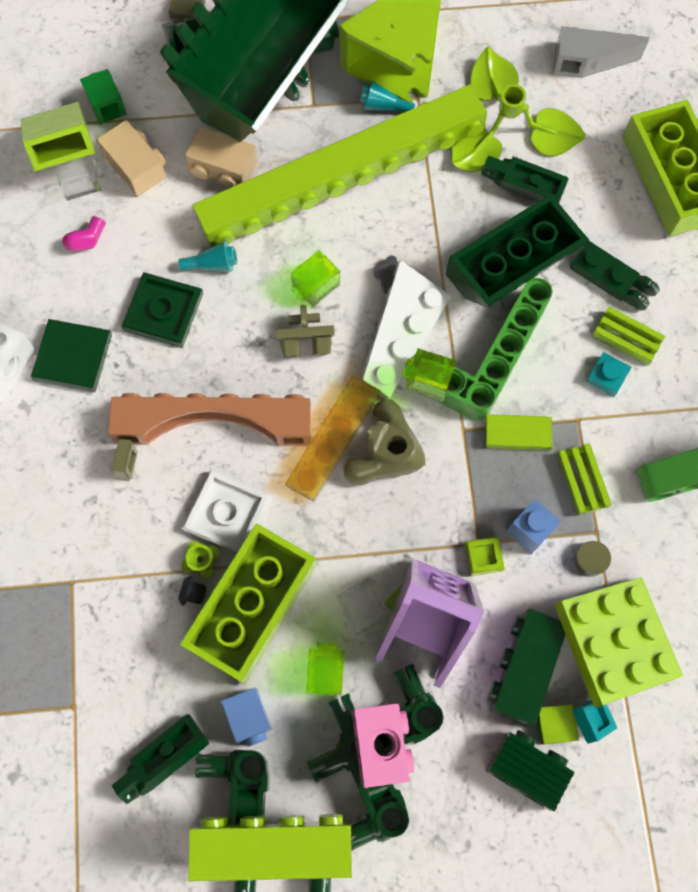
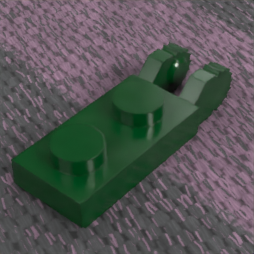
[569,241,660,311]

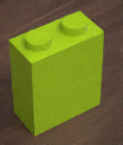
[20,101,95,171]

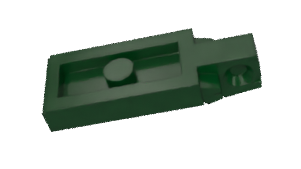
[481,155,569,203]
[111,714,210,804]

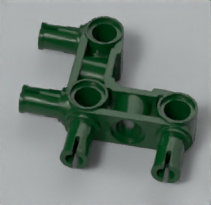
[307,664,444,851]
[195,750,331,892]

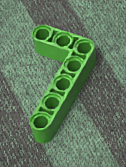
[406,278,553,420]
[637,448,698,502]

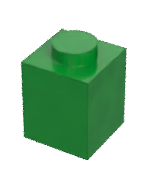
[80,69,127,125]

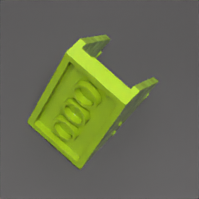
[340,0,441,103]

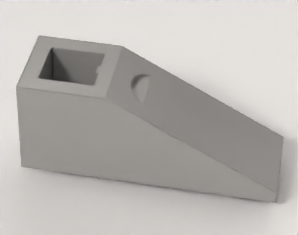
[553,26,649,78]

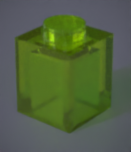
[291,250,340,308]
[402,348,456,402]
[306,643,345,697]

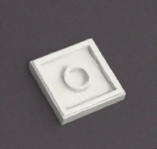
[181,469,272,554]

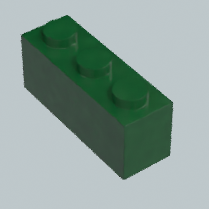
[487,608,566,727]

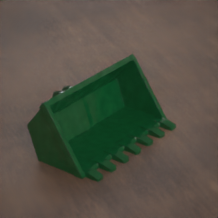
[160,0,349,142]

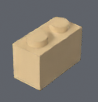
[97,119,167,197]
[185,126,258,189]

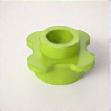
[181,541,220,579]

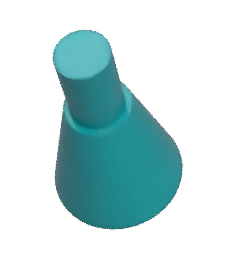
[360,80,415,113]
[178,241,238,272]

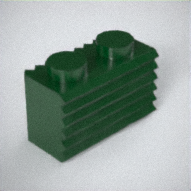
[485,730,575,812]

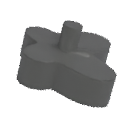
[374,255,412,294]

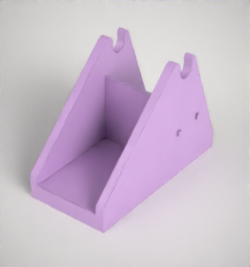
[374,558,484,688]

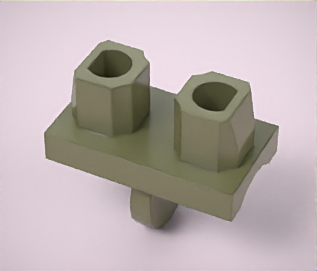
[276,305,335,358]

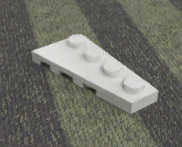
[360,260,452,399]

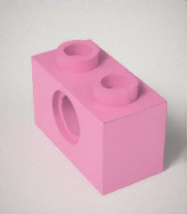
[351,703,414,788]

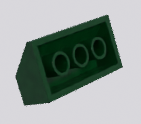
[446,194,589,308]

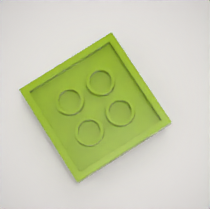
[554,577,683,708]

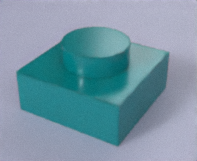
[586,352,632,397]
[572,698,617,744]

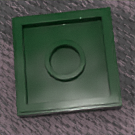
[121,272,204,348]
[31,319,112,392]

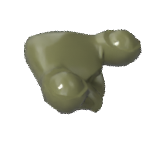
[343,399,426,485]

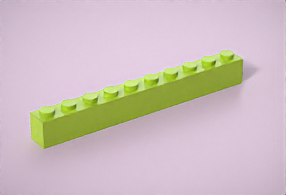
[192,84,487,247]

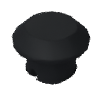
[178,576,207,606]

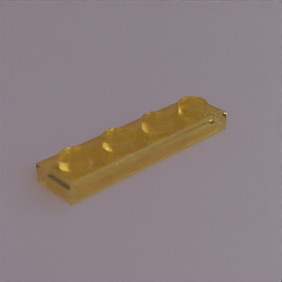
[285,375,380,502]

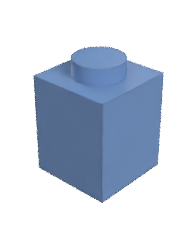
[506,499,561,555]
[221,687,273,748]

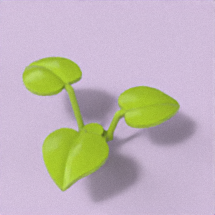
[452,46,586,172]

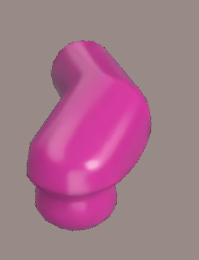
[62,216,106,251]

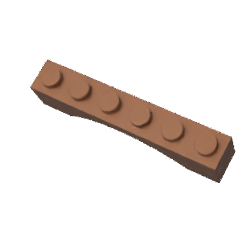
[108,393,311,446]

